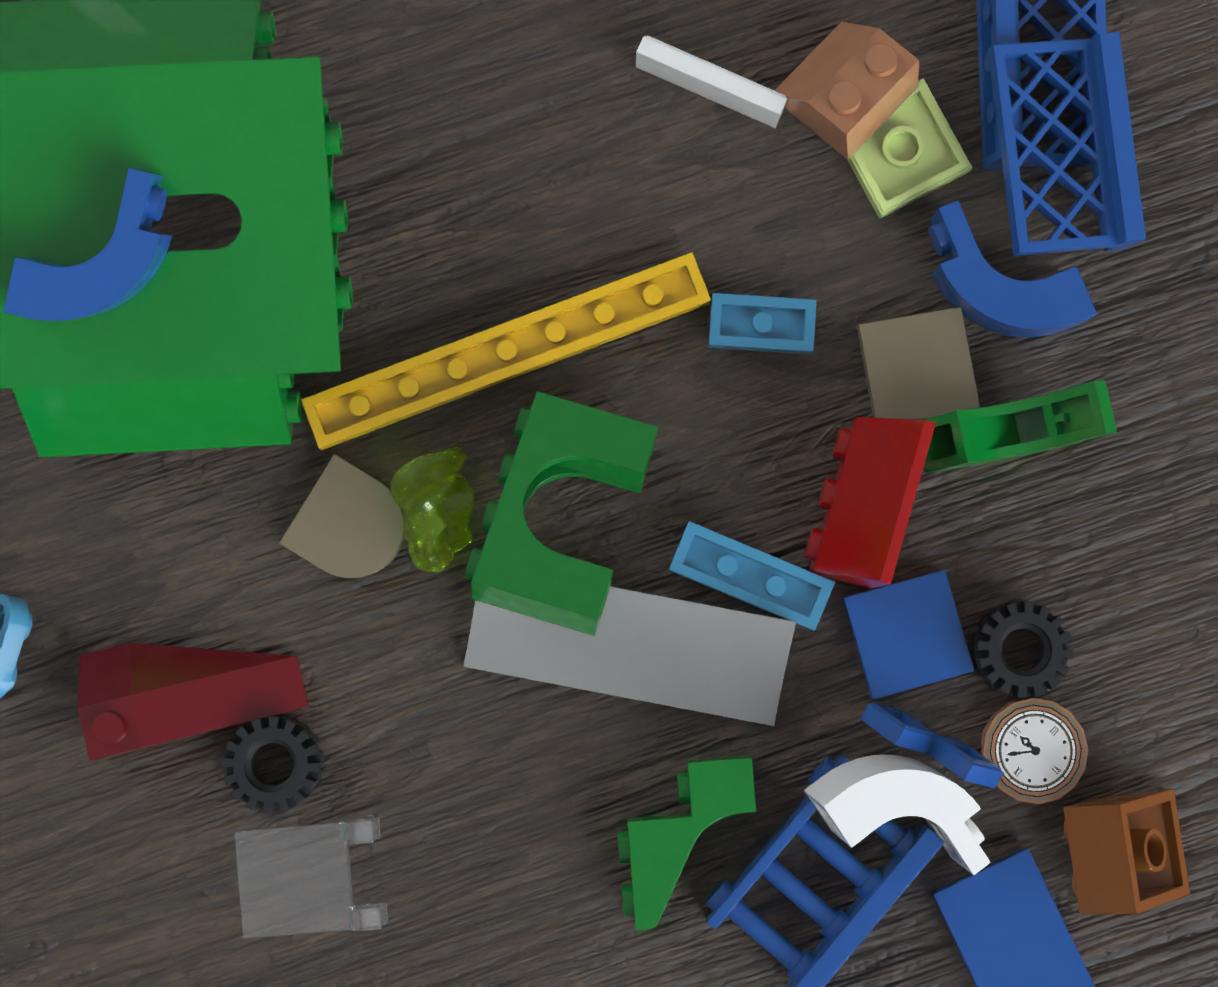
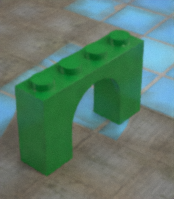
[465,391,659,636]

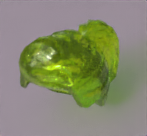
[391,446,474,572]

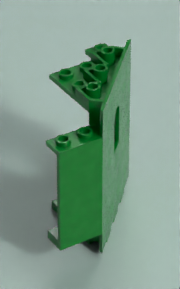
[0,0,353,458]

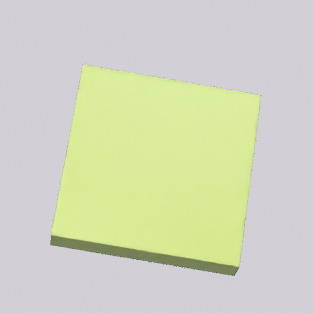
[848,78,972,219]

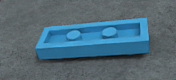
[668,521,835,631]

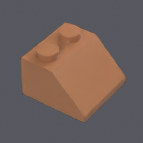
[774,22,919,160]

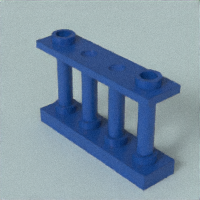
[704,755,945,987]

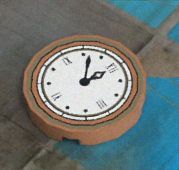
[981,698,1088,804]

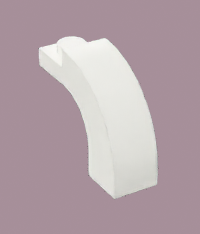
[804,754,991,875]

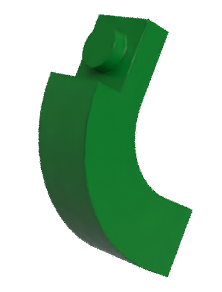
[923,380,1117,473]

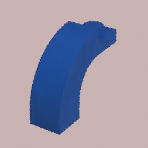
[3,168,172,321]
[928,201,1097,338]

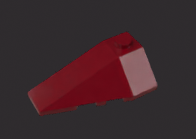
[77,643,309,761]

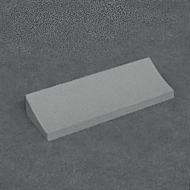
[463,587,796,726]

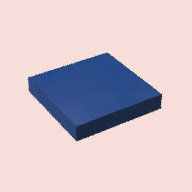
[842,570,974,700]

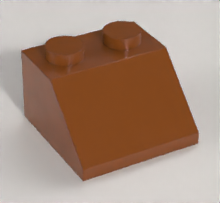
[1063,789,1190,914]

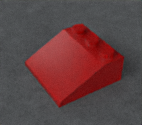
[804,417,936,589]

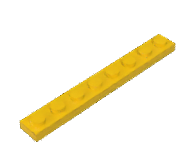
[301,252,711,450]

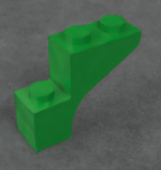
[617,755,756,931]

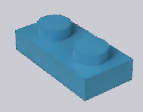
[708,293,817,354]

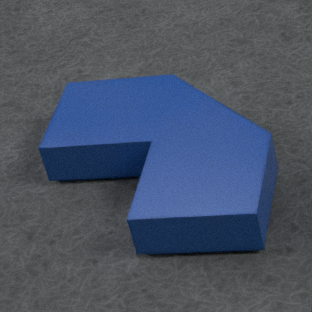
[860,702,1004,788]

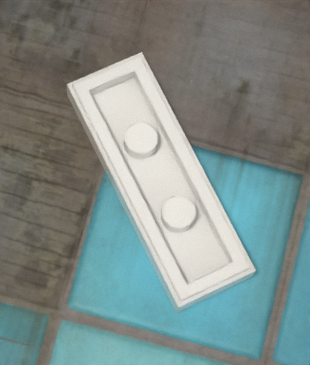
[636,35,787,128]

